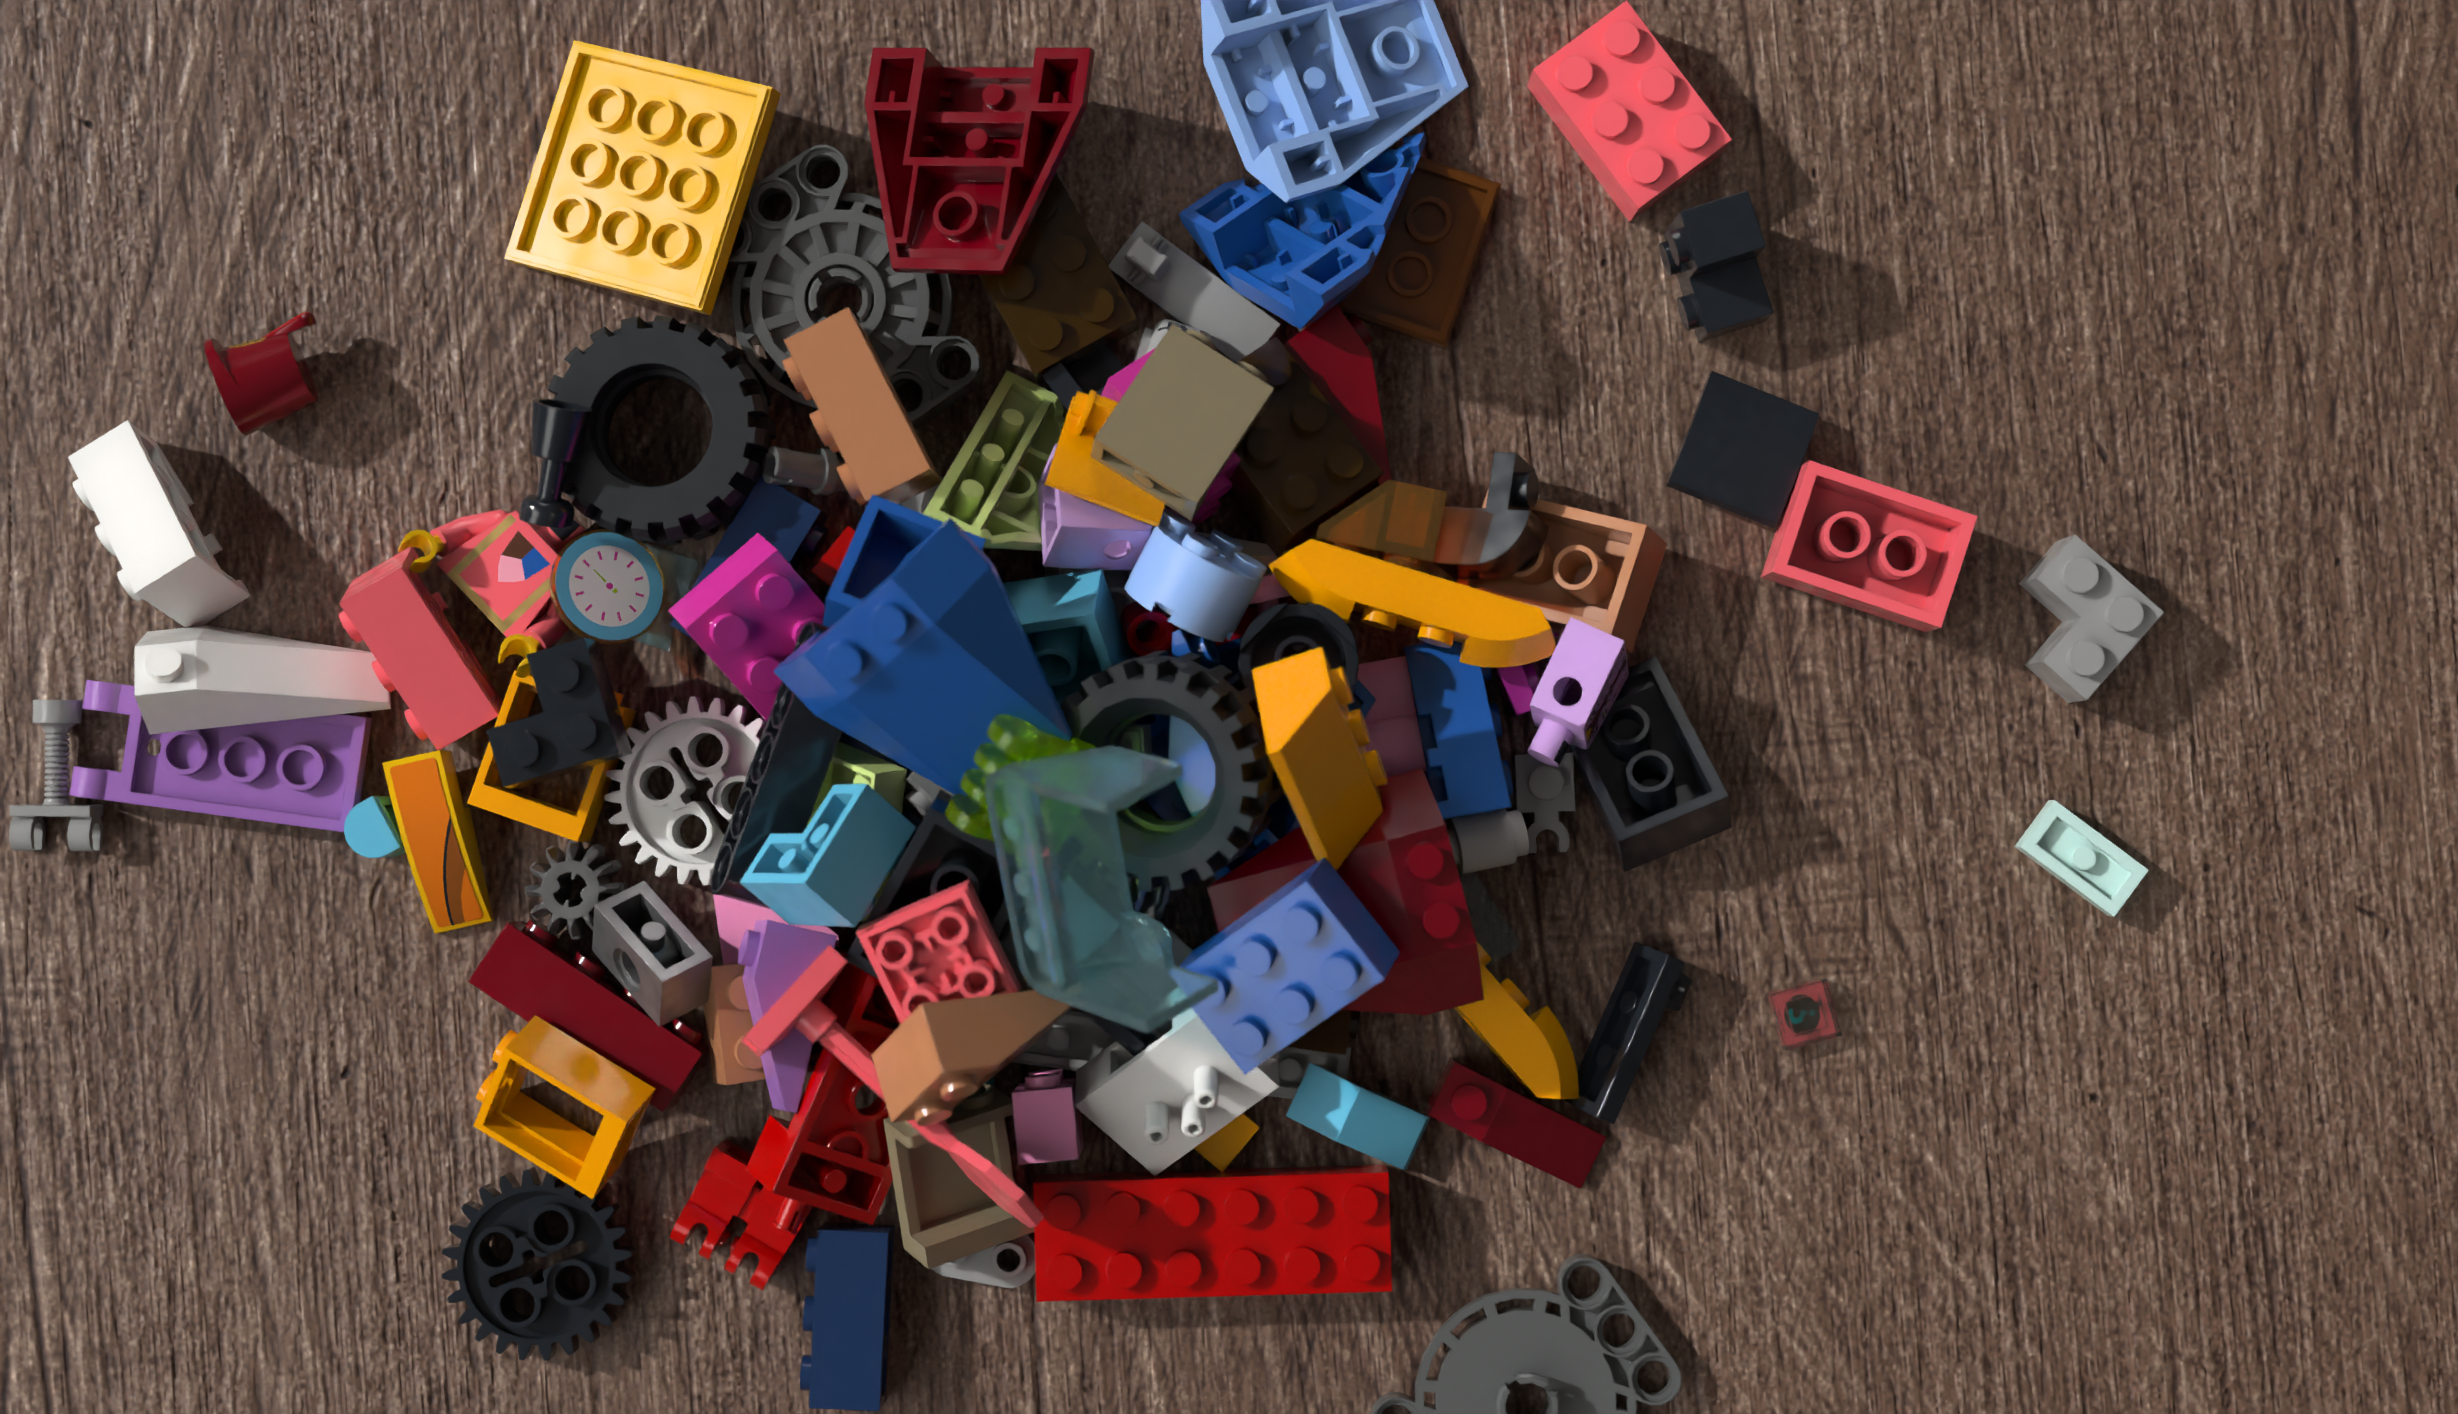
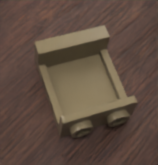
[1090,324,1274,521]
[883,1084,1034,1269]

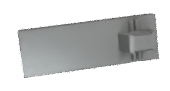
[1108,221,1280,363]

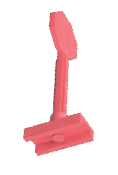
[741,945,1044,1228]

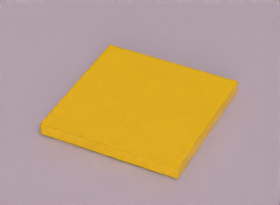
[505,40,781,316]

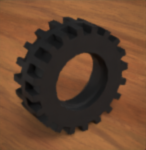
[1040,650,1282,892]

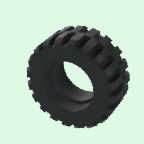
[547,315,776,546]

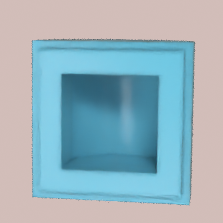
[344,796,405,858]

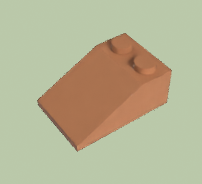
[1457,488,1667,653]
[871,985,1084,1126]

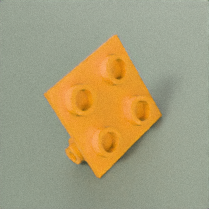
[1045,389,1165,527]

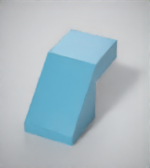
[1286,1063,1431,1170]

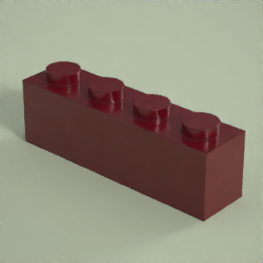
[468,918,709,1112]

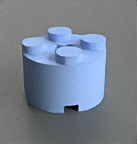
[1124,511,1267,642]

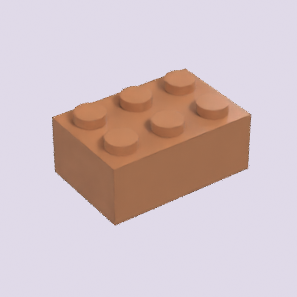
[782,307,942,506]

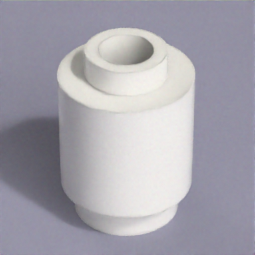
[1447,808,1529,875]

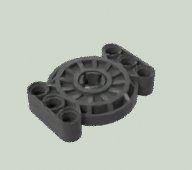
[726,145,984,430]

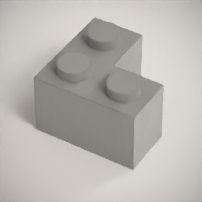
[2019,535,2164,703]

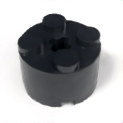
[1238,602,1359,720]

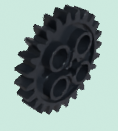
[442,1167,637,1361]

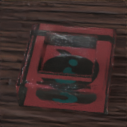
[1767,978,1842,1050]

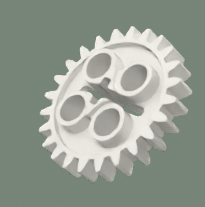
[604,696,766,885]

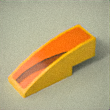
[382,750,494,934]

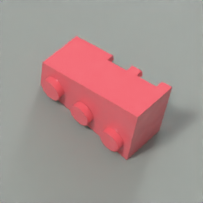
[339,547,503,750]

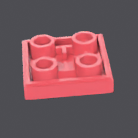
[856,879,1021,1024]

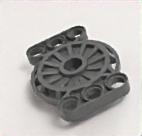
[1370,1254,1681,1414]

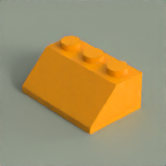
[1252,647,1388,870]

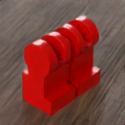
[670,1139,816,1291]

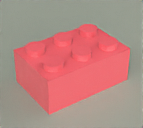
[1527,0,1732,223]
[1761,460,1978,632]

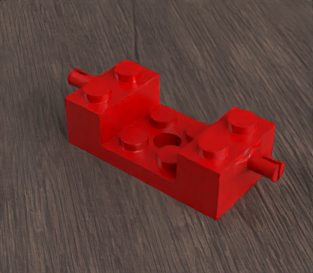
[746,951,901,1234]

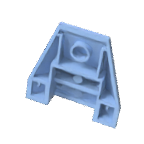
[1201,0,1468,203]

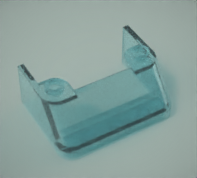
[985,746,1219,1033]

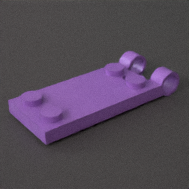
[69,680,372,832]

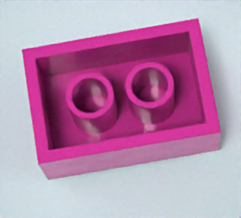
[668,533,825,722]

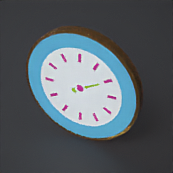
[550,529,665,645]

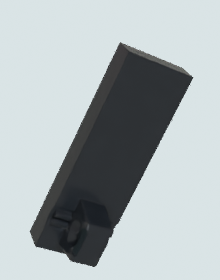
[1565,942,1692,1124]

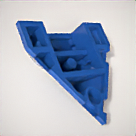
[1179,132,1427,330]

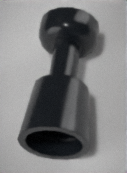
[519,399,593,528]

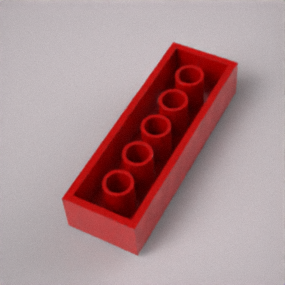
[1033,1165,1392,1302]

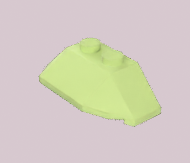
[923,370,1065,551]

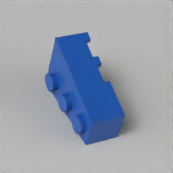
[1401,641,1513,819]

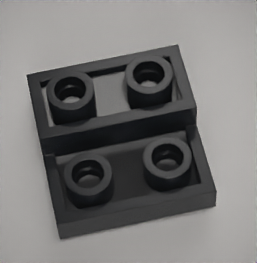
[1666,371,1820,529]

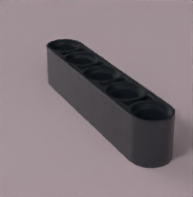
[711,621,842,909]

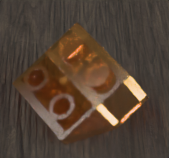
[1315,480,1447,571]

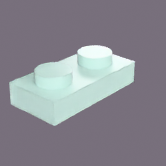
[2014,800,2149,917]

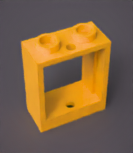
[467,670,636,842]
[473,1015,655,1199]

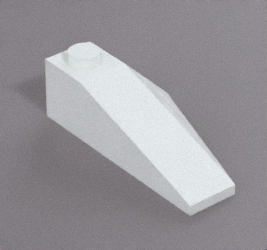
[134,626,391,735]

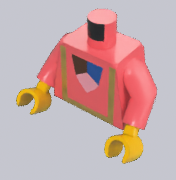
[398,509,587,678]

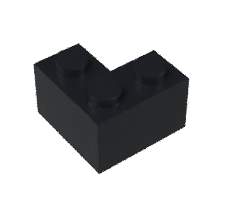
[1659,190,1774,343]
[486,637,633,788]

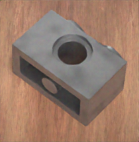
[592,881,713,1027]

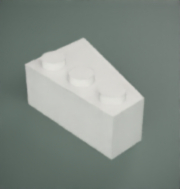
[68,420,251,628]

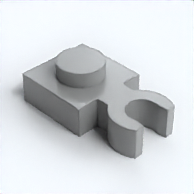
[1513,753,1575,853]

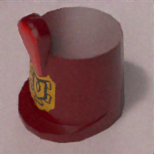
[204,311,319,436]

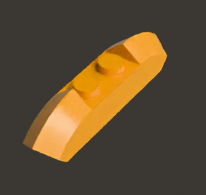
[1268,539,1556,668]
[1454,942,1579,1099]

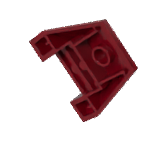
[864,48,1095,275]
[1207,768,1484,1015]

